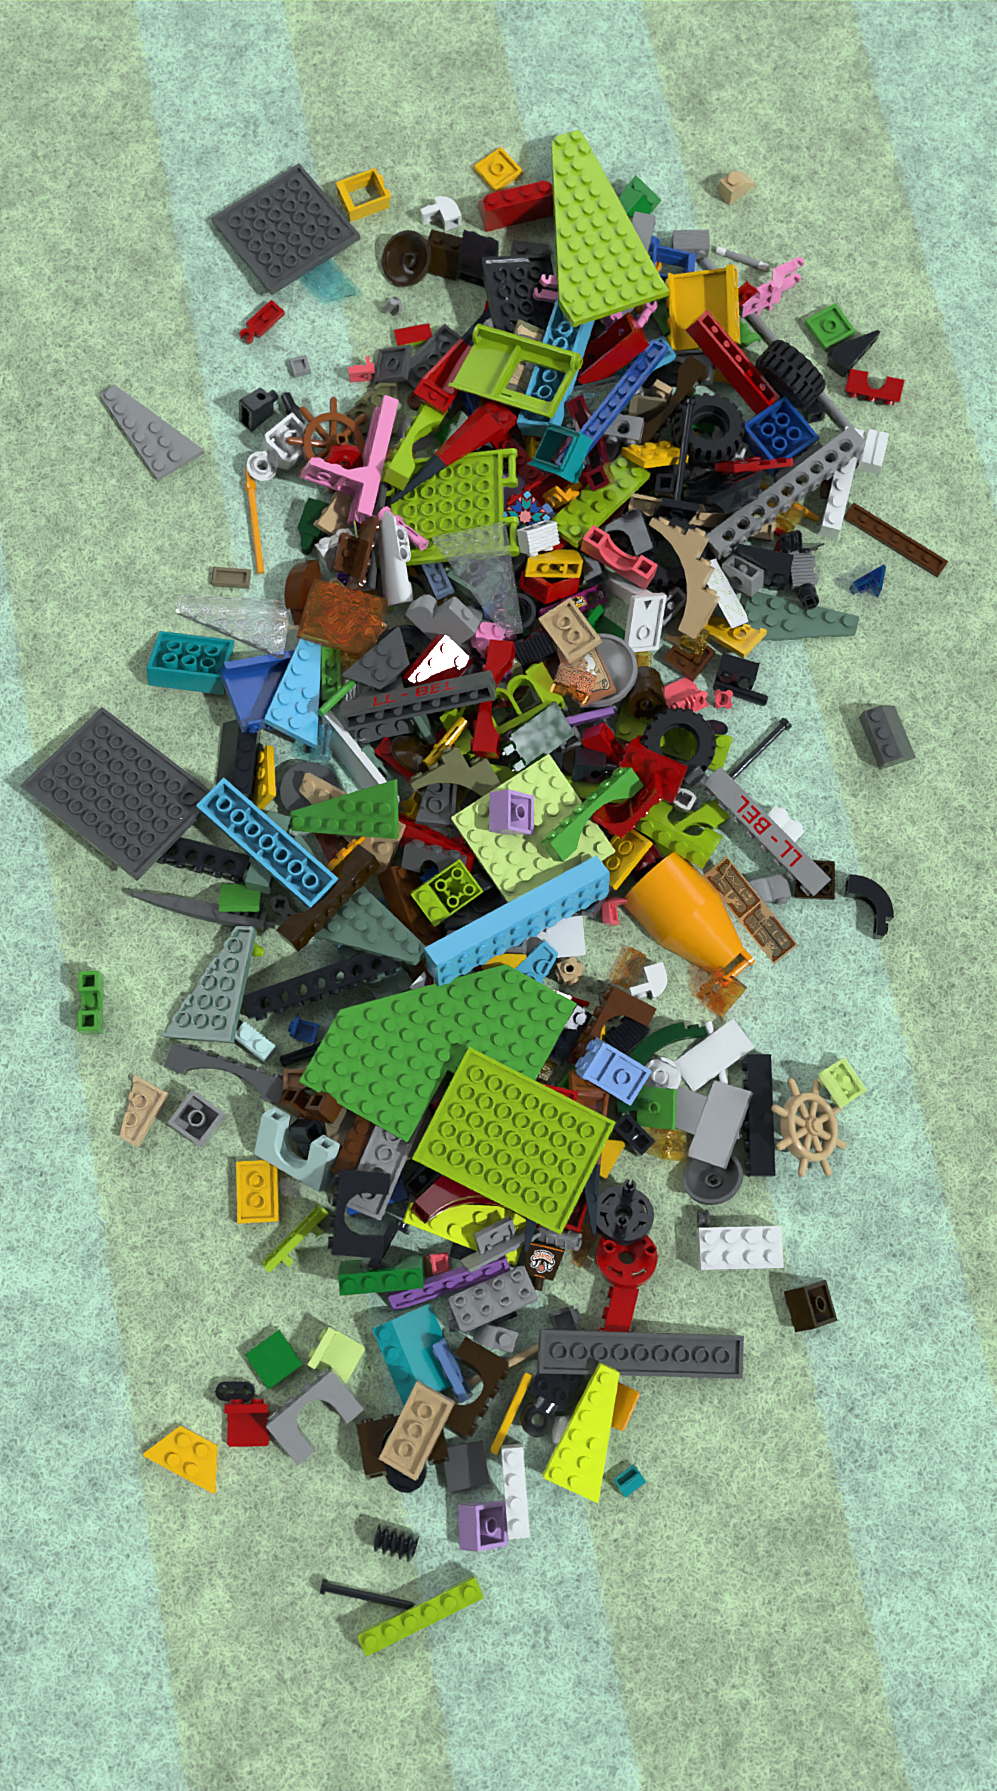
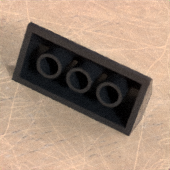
[216,719,261,800]

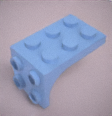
[575,1037,652,1106]

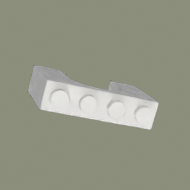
[501,1443,530,1540]

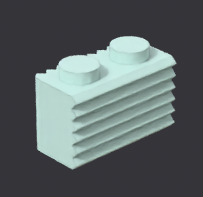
[235,1022,277,1064]

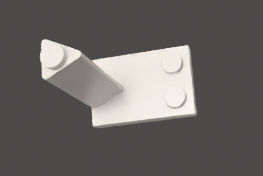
[604,572,667,652]

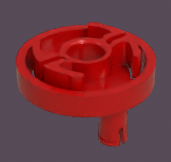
[595,1228,658,1289]

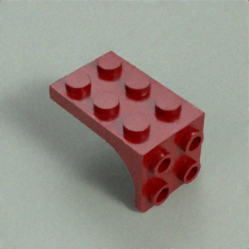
[617,735,688,803]
[591,772,663,838]

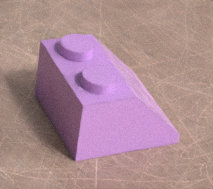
[489,789,534,835]
[458,1501,508,1551]

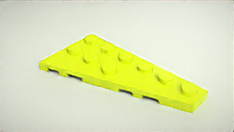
[402,1202,526,1266]
[542,1362,619,1503]

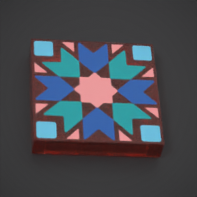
[504,490,552,538]

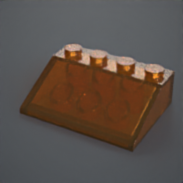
[297,578,388,657]

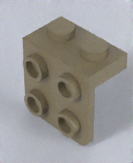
[623,394,667,434]

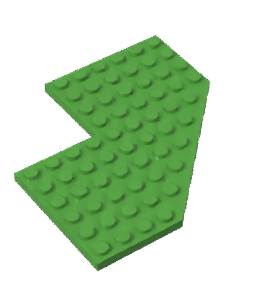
[299,964,577,1143]

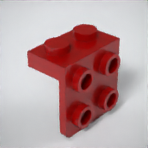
[224,1399,270,1447]

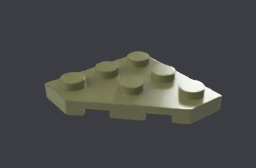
[341,383,398,437]

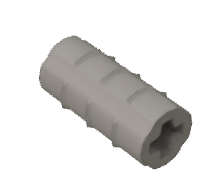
[538,1225,582,1251]

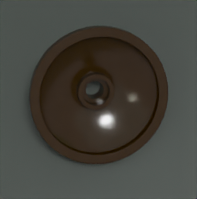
[382,230,432,287]
[390,735,434,774]

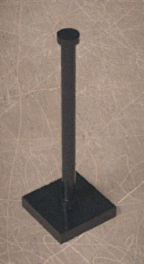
[653,399,699,523]

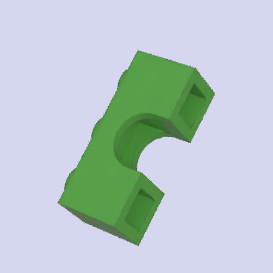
[78,971,104,1034]

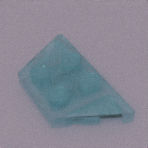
[300,258,362,304]

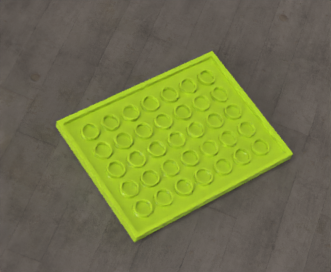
[412,1047,616,1235]

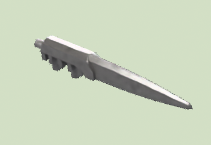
[130,892,276,933]

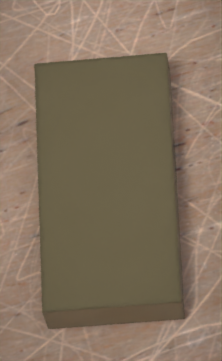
[211,567,252,589]

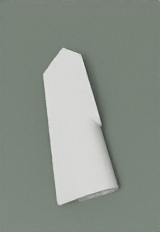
[378,511,414,608]

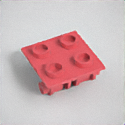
[664,677,709,713]

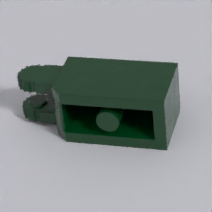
[297,497,329,555]

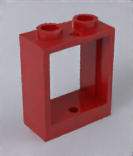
[519,570,580,604]

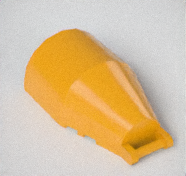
[623,852,755,988]

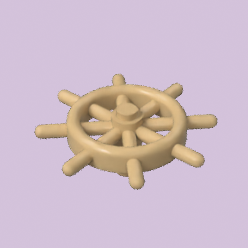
[771,1078,847,1177]

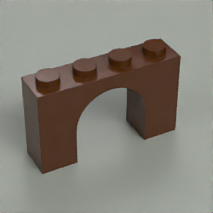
[574,984,657,1059]

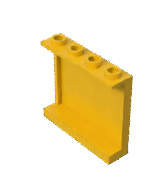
[665,264,740,351]

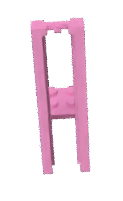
[300,395,399,526]

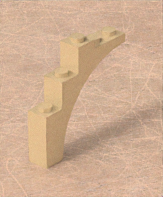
[649,517,720,639]

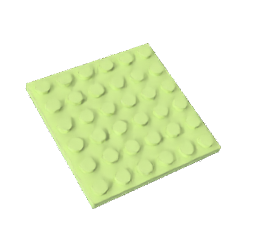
[451,754,616,903]

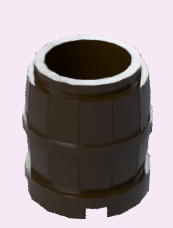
[627,666,666,720]

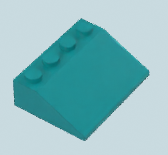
[146,631,235,695]
[372,1303,452,1406]

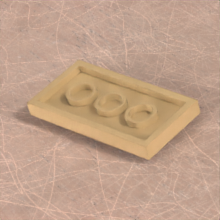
[379,1381,455,1481]

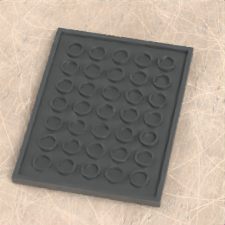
[20,707,211,881]

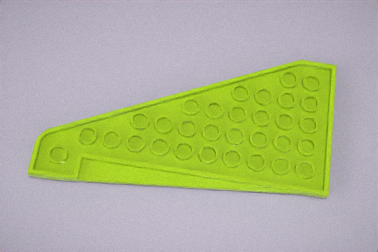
[551,129,670,327]

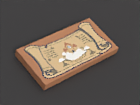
[552,641,617,708]

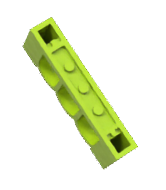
[439,662,566,760]

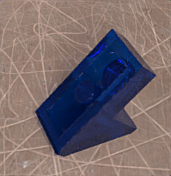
[849,564,886,598]

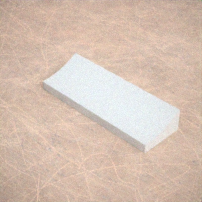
[318,710,401,809]

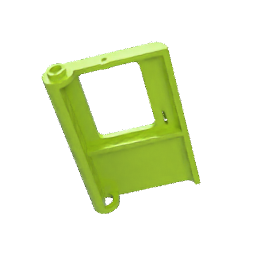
[448,324,583,418]

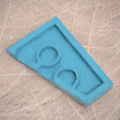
[515,939,558,984]

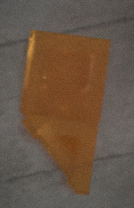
[573,1222,599,1268]

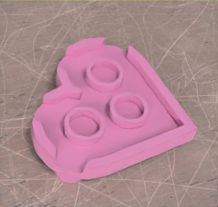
[471,622,517,660]

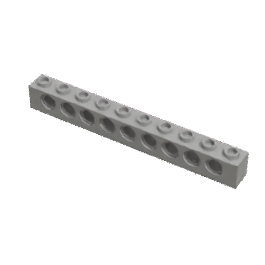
[705,426,866,560]

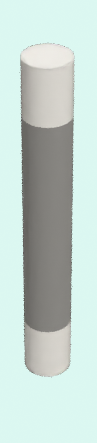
[716,246,769,271]

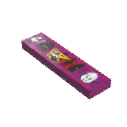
[537,584,608,618]

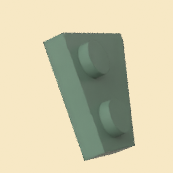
[357,741,393,782]

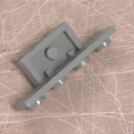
[460,1216,541,1273]

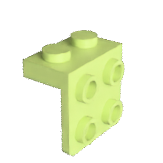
[818,1057,868,1108]
[307,1327,365,1383]

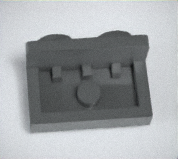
[548,1305,585,1330]

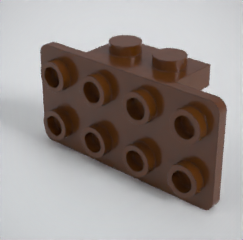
[331,515,379,594]

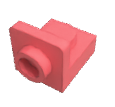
[348,356,375,383]

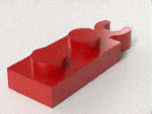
[239,300,285,345]

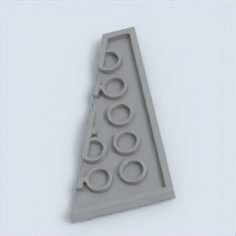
[99,385,205,481]

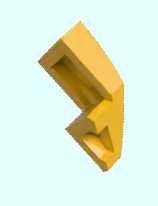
[400,791,421,820]

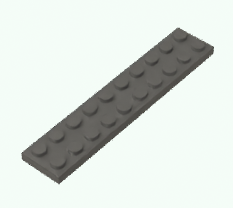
[537,1329,744,1379]

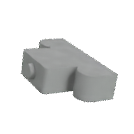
[405,595,480,658]

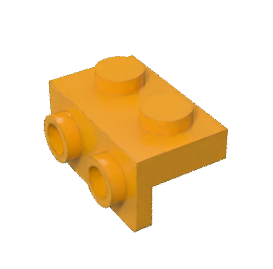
[542,481,582,509]

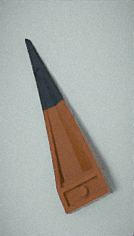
[568,1070,610,1236]

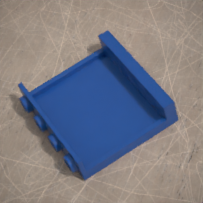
[219,650,294,733]

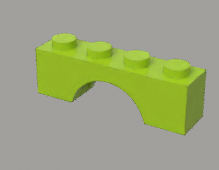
[652,798,729,857]

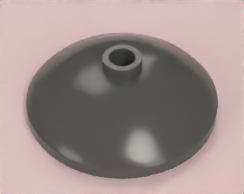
[682,1154,743,1205]

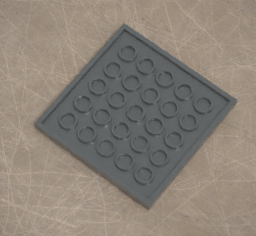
[211,163,361,295]

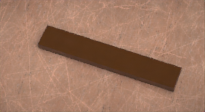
[843,502,948,578]

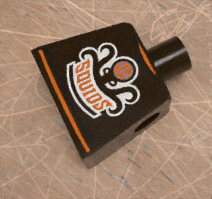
[525,1242,565,1291]

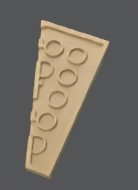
[299,773,406,874]

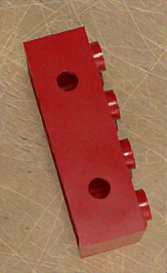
[577,312,649,389]

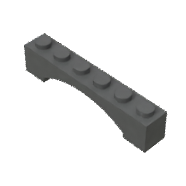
[164,1043,285,1106]

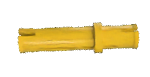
[423,716,469,767]

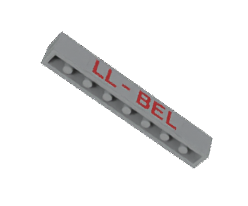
[704,767,831,896]

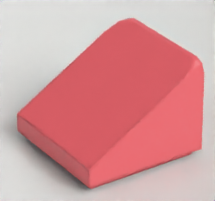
[423,1252,451,1277]

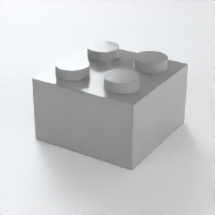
[168,1090,228,1149]

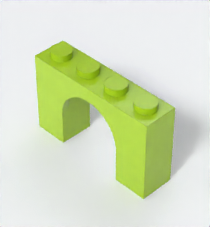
[635,800,723,869]

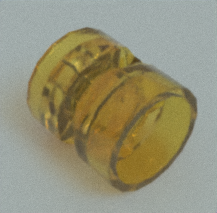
[659,1130,687,1161]

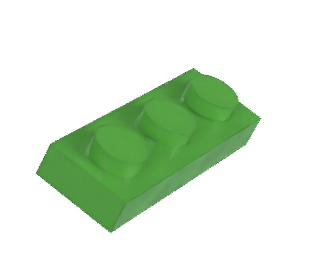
[321,646,341,702]

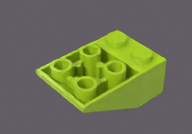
[411,859,483,927]

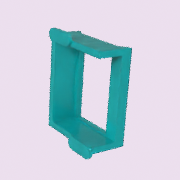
[527,422,593,484]

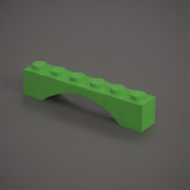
[540,767,643,862]

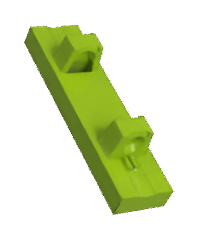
[261,1203,328,1273]

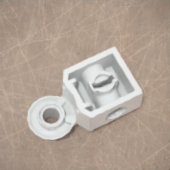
[247,412,317,481]

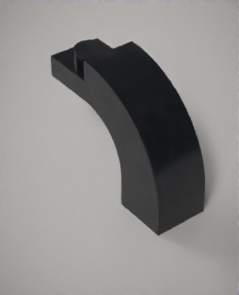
[844,874,894,940]

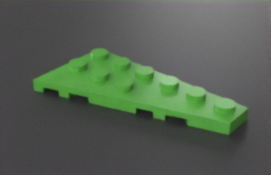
[291,779,399,839]

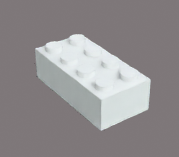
[696,1226,784,1270]

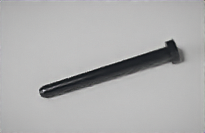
[729,717,792,780]
[319,1579,413,1610]

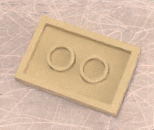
[538,598,602,664]

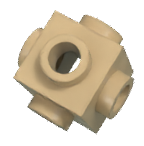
[554,956,584,986]

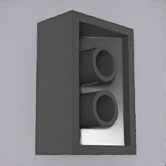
[859,705,916,770]

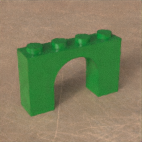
[338,1254,424,1296]

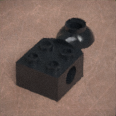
[520,1372,585,1437]

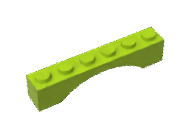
[383,404,448,491]
[357,1574,484,1657]

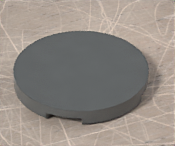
[280,762,338,813]

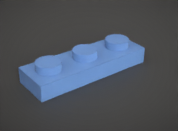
[432,1338,473,1403]

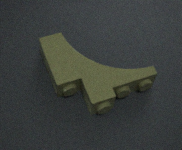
[408,745,501,798]

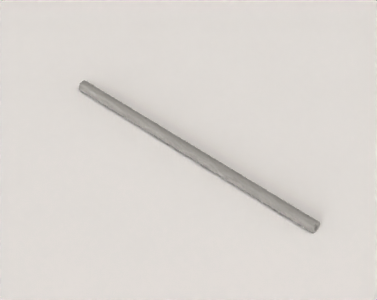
[701,257,854,430]

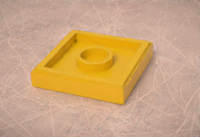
[473,147,523,193]

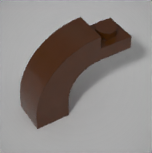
[284,559,322,625]

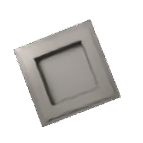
[289,355,311,378]

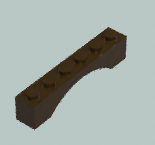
[620,354,708,449]
[276,844,381,952]

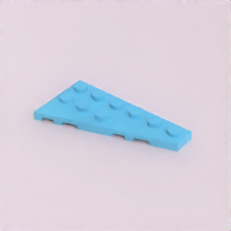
[263,630,321,749]

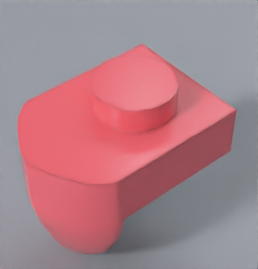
[601,897,627,926]

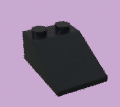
[735,543,794,591]

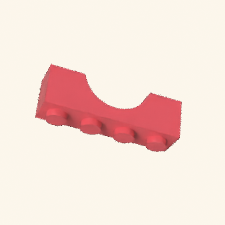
[580,525,658,590]

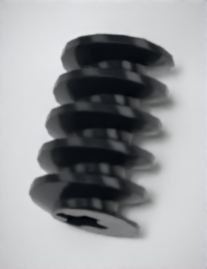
[373,1523,420,1562]

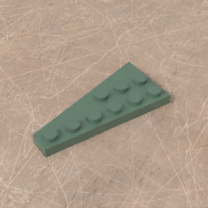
[742,592,860,641]

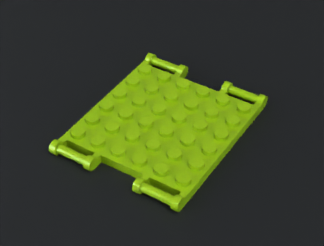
[378,448,519,570]

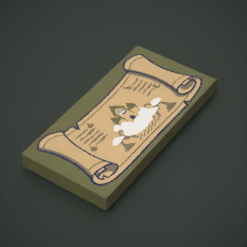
[506,319,546,395]

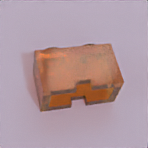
[550,662,597,705]

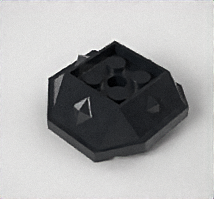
[683,471,765,513]

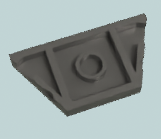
[342,627,410,692]

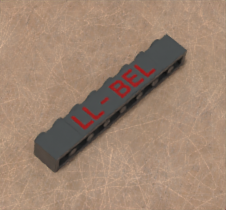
[339,670,496,731]

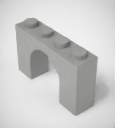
[266,1367,364,1465]

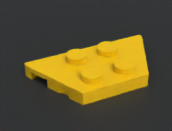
[143,1425,218,1494]

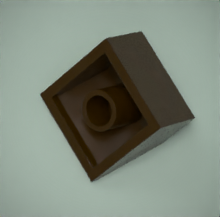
[427,229,462,281]
[784,1280,838,1333]

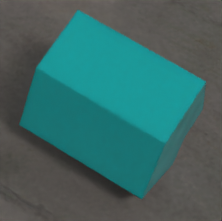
[613,1464,646,1498]

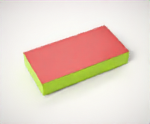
[394,323,432,347]

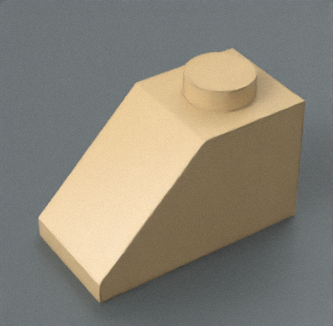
[718,171,756,205]

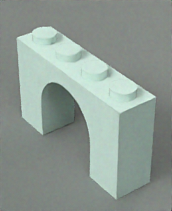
[254,1106,340,1192]

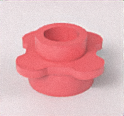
[714,690,733,709]

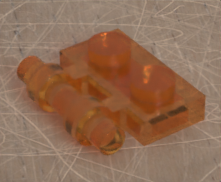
[696,966,747,1017]

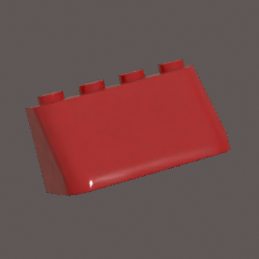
[478,181,554,232]

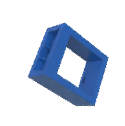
[648,244,696,284]

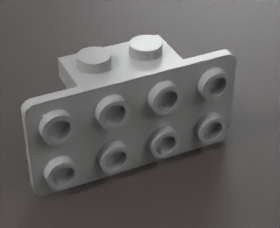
[449,1266,538,1333]

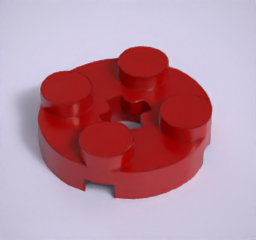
[325,445,364,481]

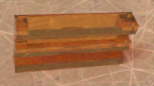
[611,946,647,990]

